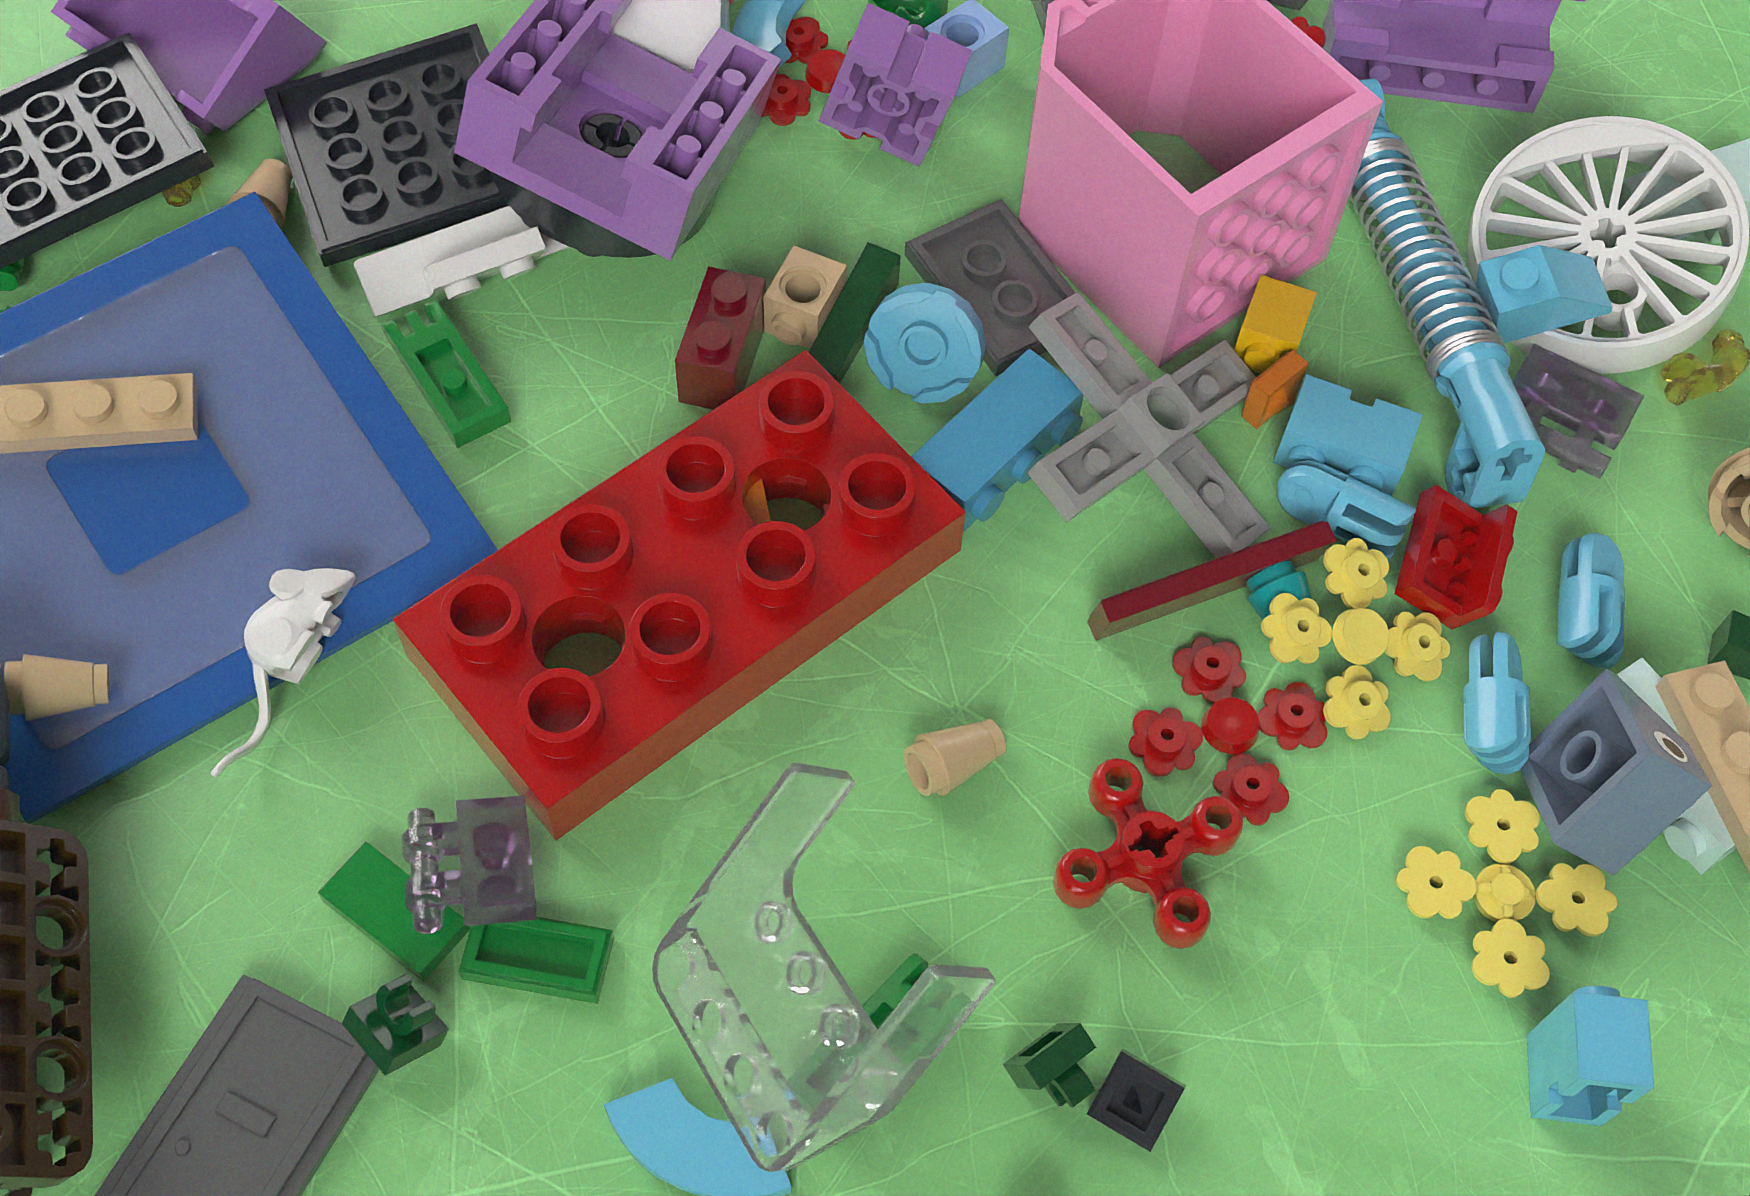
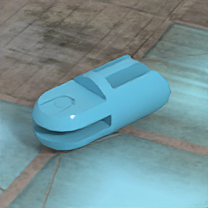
[1276,460,1416,562]
[1557,532,1625,668]
[1463,632,1531,775]

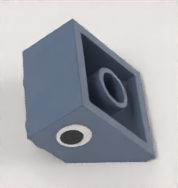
[1520,669,1712,876]

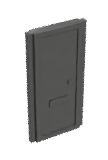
[95,974,380,1196]

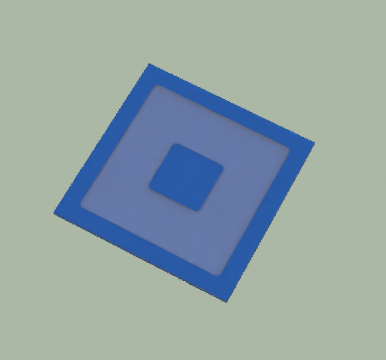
[0,192,498,824]

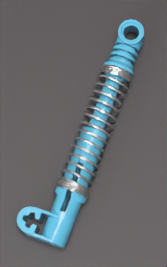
[1349,78,1545,509]

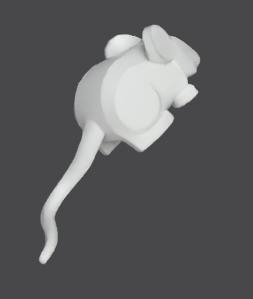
[211,568,356,777]

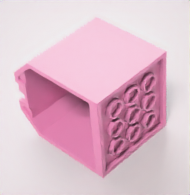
[1019,0,1383,368]

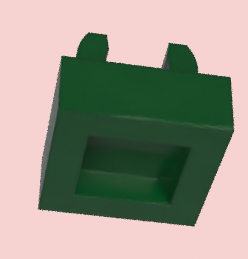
[342,974,449,1076]
[1003,1023,1097,1108]

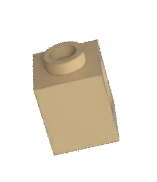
[763,245,847,349]

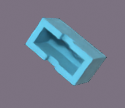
[1273,374,1423,496]
[1527,986,1655,1126]

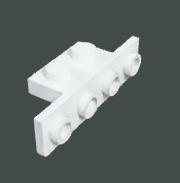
[354,206,570,318]

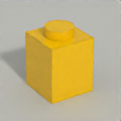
[1234,275,1317,374]

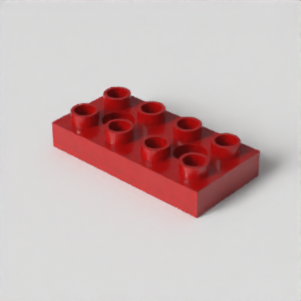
[393,350,966,841]

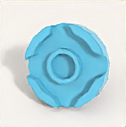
[864,283,986,404]

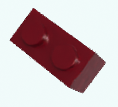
[675,266,766,410]

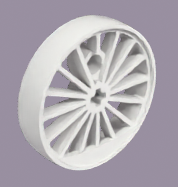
[1467,116,1749,374]

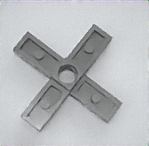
[1028,292,1271,559]

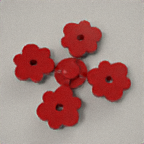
[761,16,876,140]
[1128,636,1328,826]

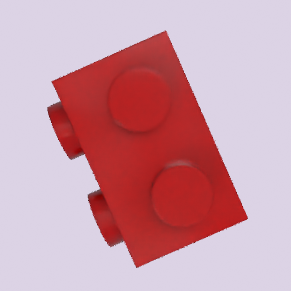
[1394,485,1518,630]

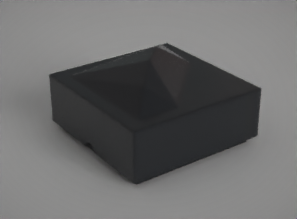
[1087,1049,1186,1152]

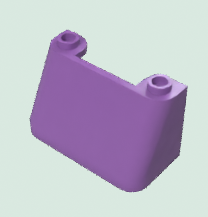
[51,0,327,134]

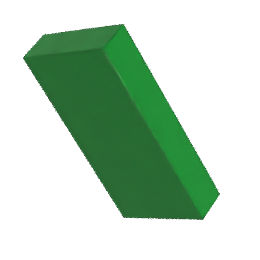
[317,842,471,982]
[458,906,614,1004]

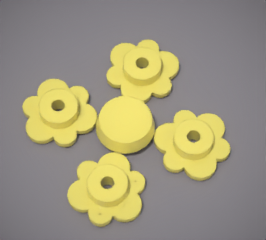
[1261,538,1450,740]
[1396,789,1617,998]

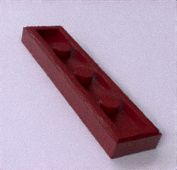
[1087,520,1337,641]

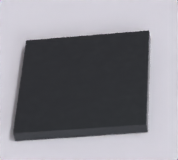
[264,23,509,267]
[0,32,215,269]

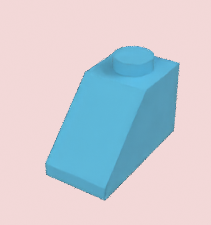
[1476,245,1613,343]

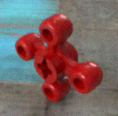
[1053,758,1243,949]

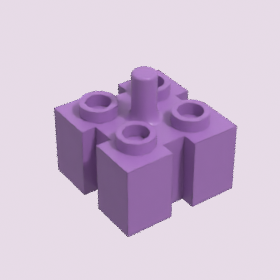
[818,3,972,167]

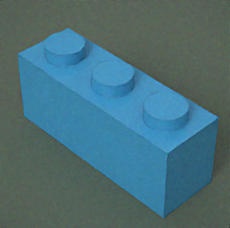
[911,349,1084,532]

